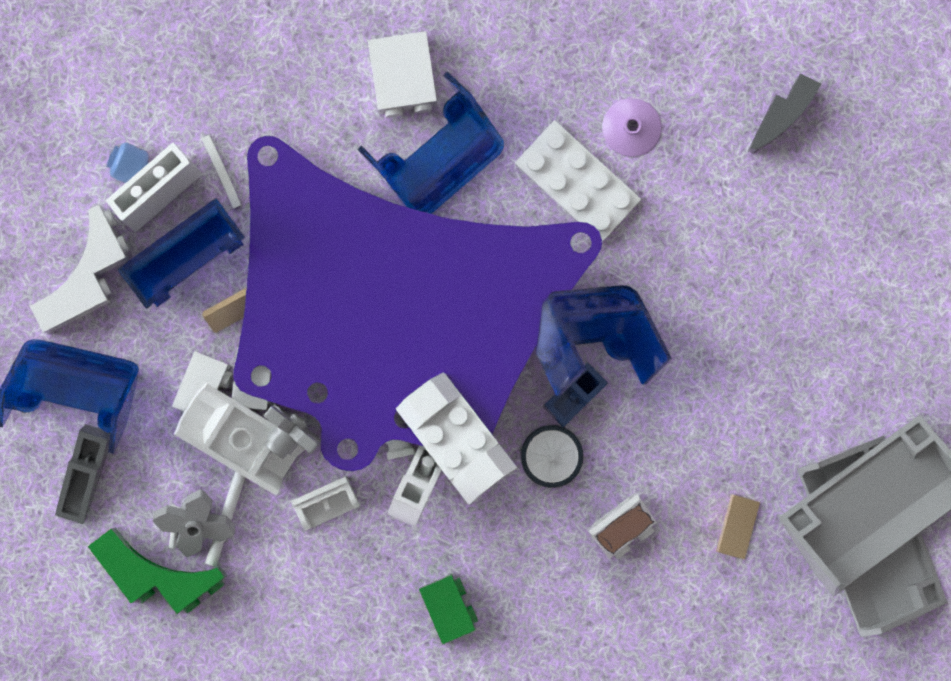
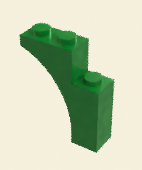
[88,527,227,614]

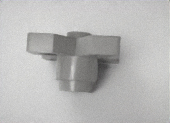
[264,403,321,459]
[153,489,235,557]

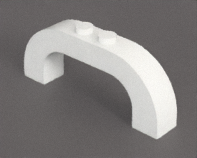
[387,445,442,527]

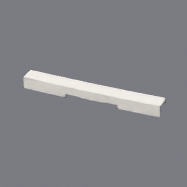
[201,135,242,209]

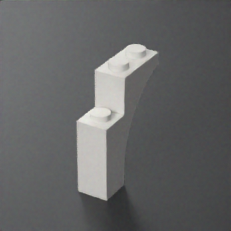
[30,205,131,334]

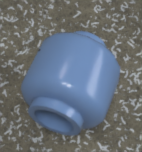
[106,142,149,183]

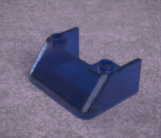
[357,71,504,214]
[117,196,245,309]
[536,285,672,396]
[0,339,139,454]

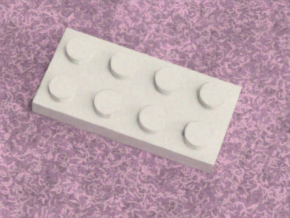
[515,120,641,242]

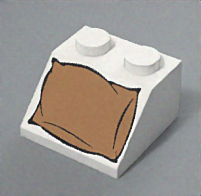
[586,493,657,559]

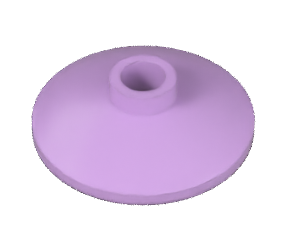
[602,98,661,157]

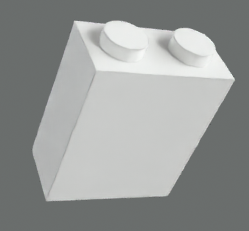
[368,31,437,118]

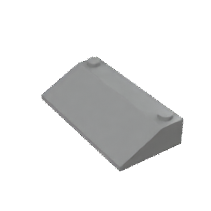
[779,415,951,597]
[797,436,948,637]

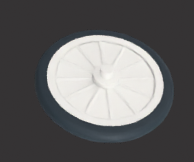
[521,425,583,488]

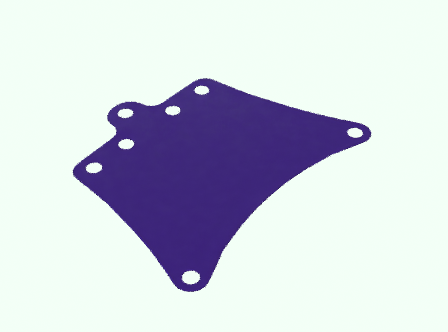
[233,136,602,471]

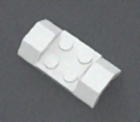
[396,372,518,505]
[174,383,305,495]

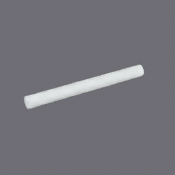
[205,471,246,567]

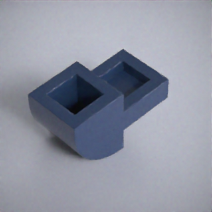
[542,362,608,427]

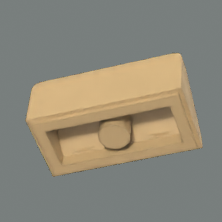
[202,288,246,333]
[716,494,760,560]

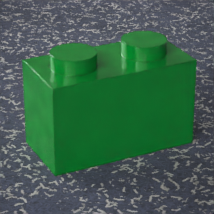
[419,574,478,645]

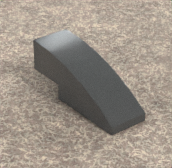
[748,73,821,154]
[55,424,113,524]

